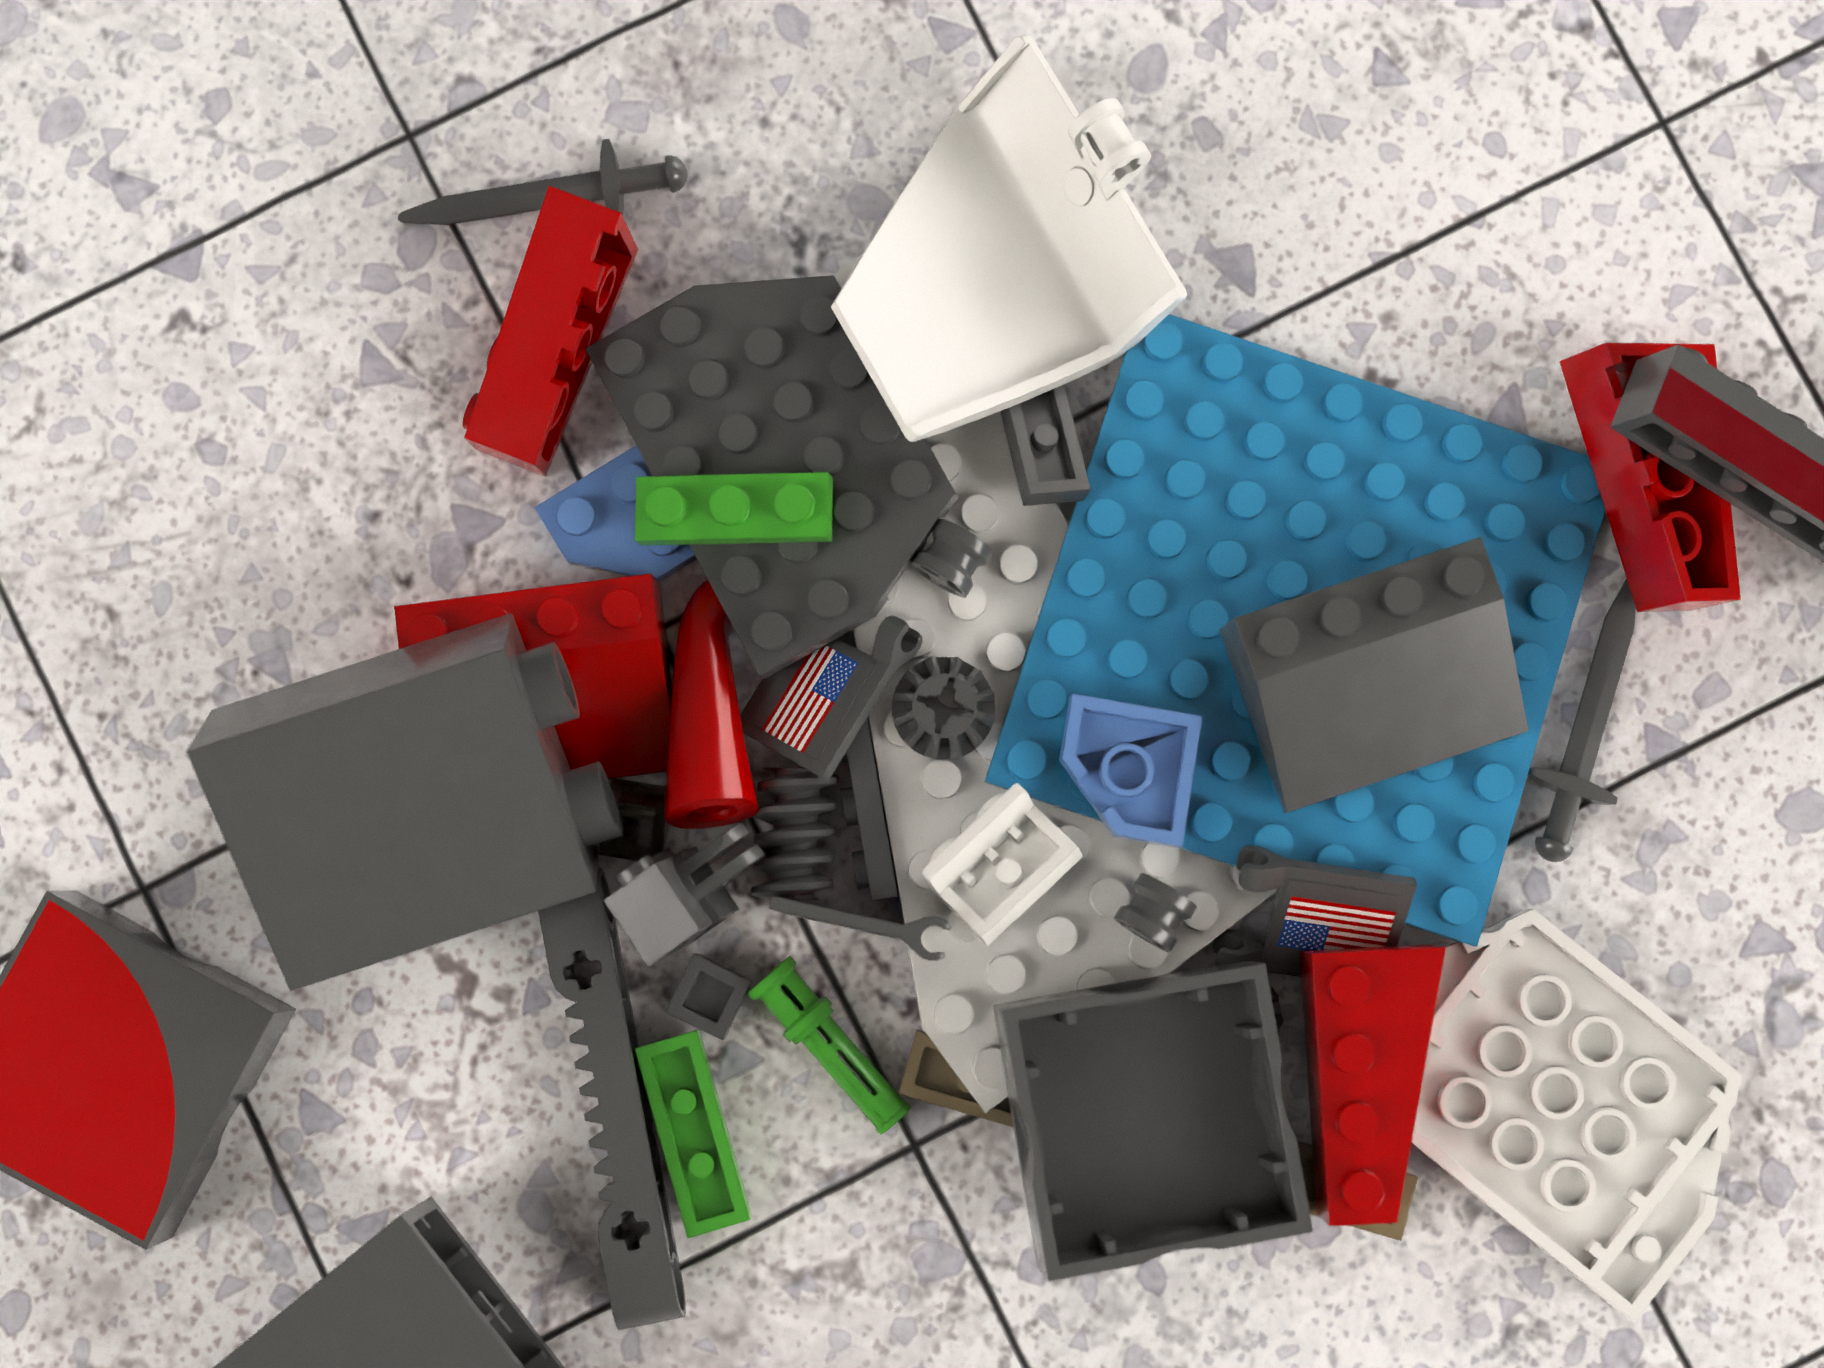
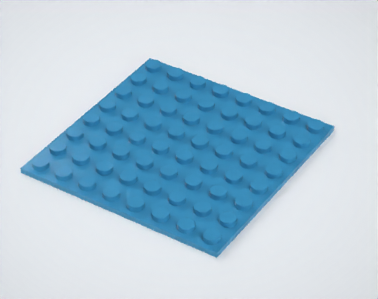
[984,314,1605,947]

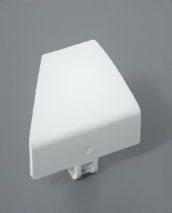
[831,35,1187,442]

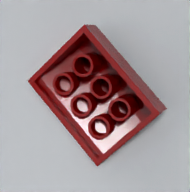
[394,574,672,779]

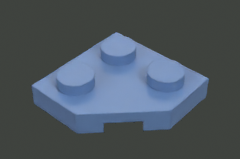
[534,445,697,582]
[1059,694,1202,848]

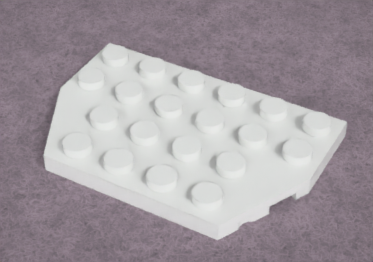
[1411,909,1742,1323]

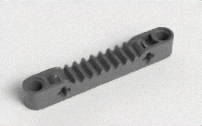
[538,867,686,1330]

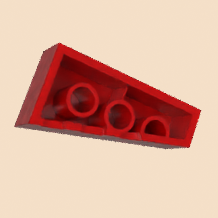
[463,186,638,477]
[1559,343,1741,612]
[1300,944,1446,1226]

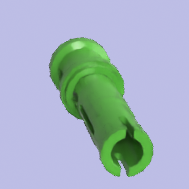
[747,955,911,1134]

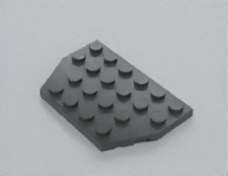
[585,275,958,679]

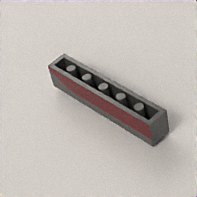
[1610,344,1824,562]

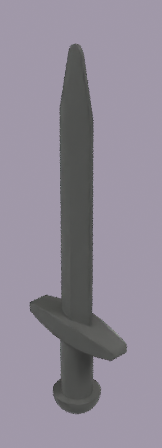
[398,139,688,225]
[1527,578,1636,862]

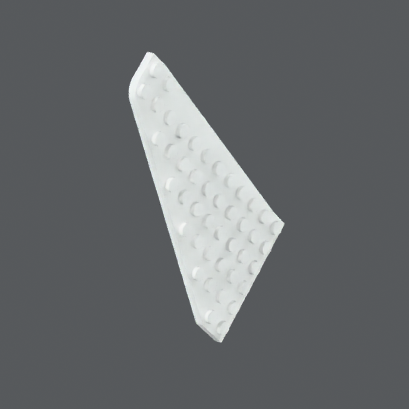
[834,255,1278,1113]

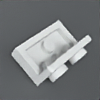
[922,783,1083,947]

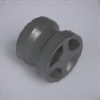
[912,519,993,598]
[1114,873,1197,952]

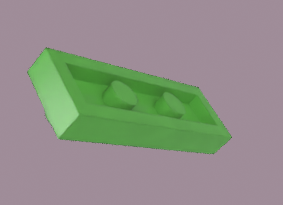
[635,472,833,546]
[635,1029,752,1238]

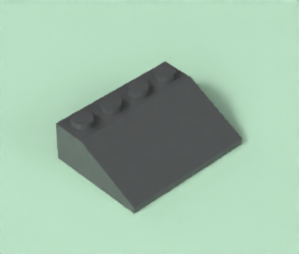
[1219,537,1528,814]

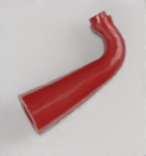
[665,579,759,829]

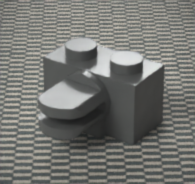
[603,823,766,967]

